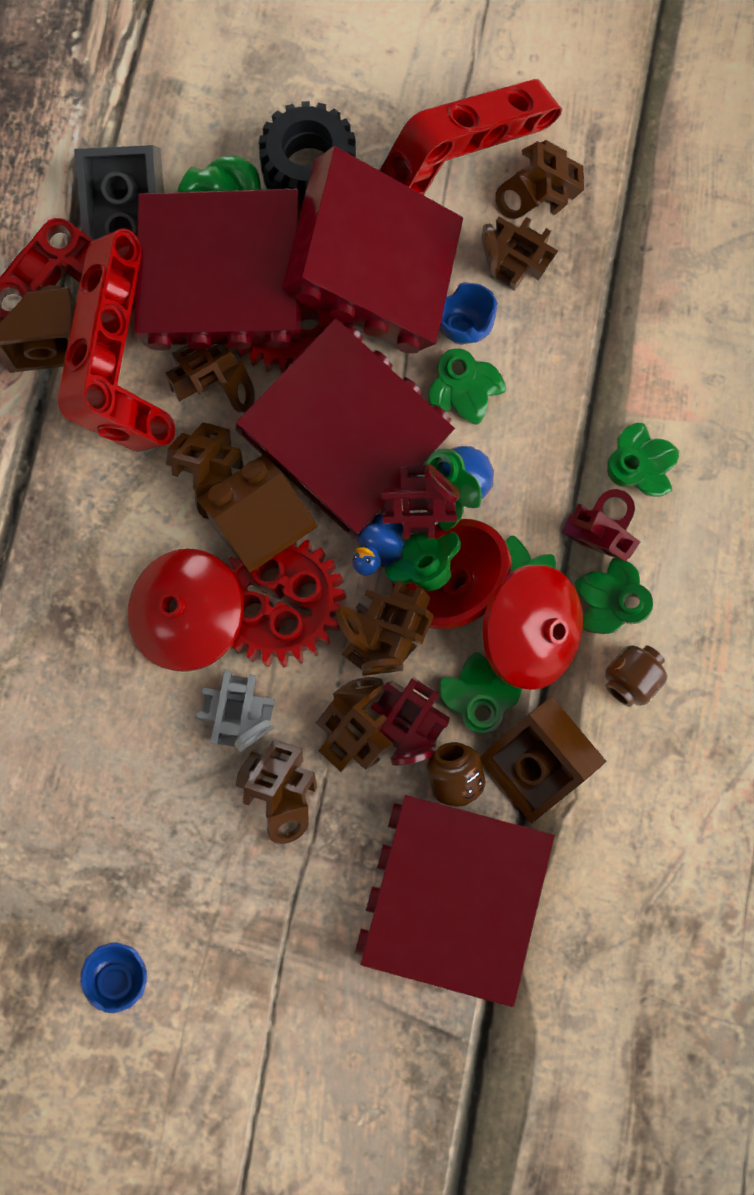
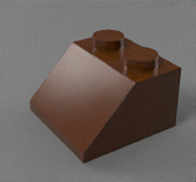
[0,286,76,373]
[197,454,318,573]
[480,697,607,824]

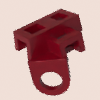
[381,464,460,539]
[562,489,641,562]
[371,677,450,766]

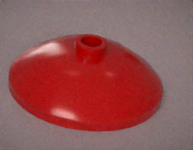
[392,519,512,629]
[128,548,244,672]
[482,565,583,690]

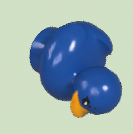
[352,514,404,576]

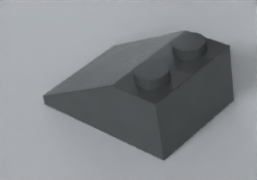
[74,145,164,239]

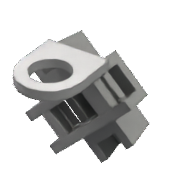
[197,670,275,752]

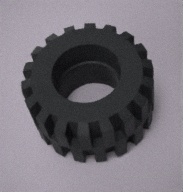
[259,101,356,202]

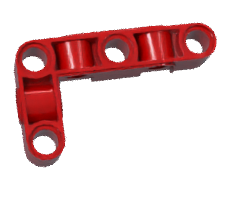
[379,79,562,195]
[0,218,136,323]
[58,229,176,452]

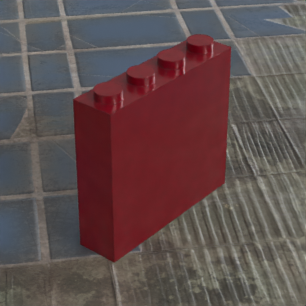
[282,146,464,354]
[135,189,303,351]
[235,318,455,539]
[354,795,555,1008]

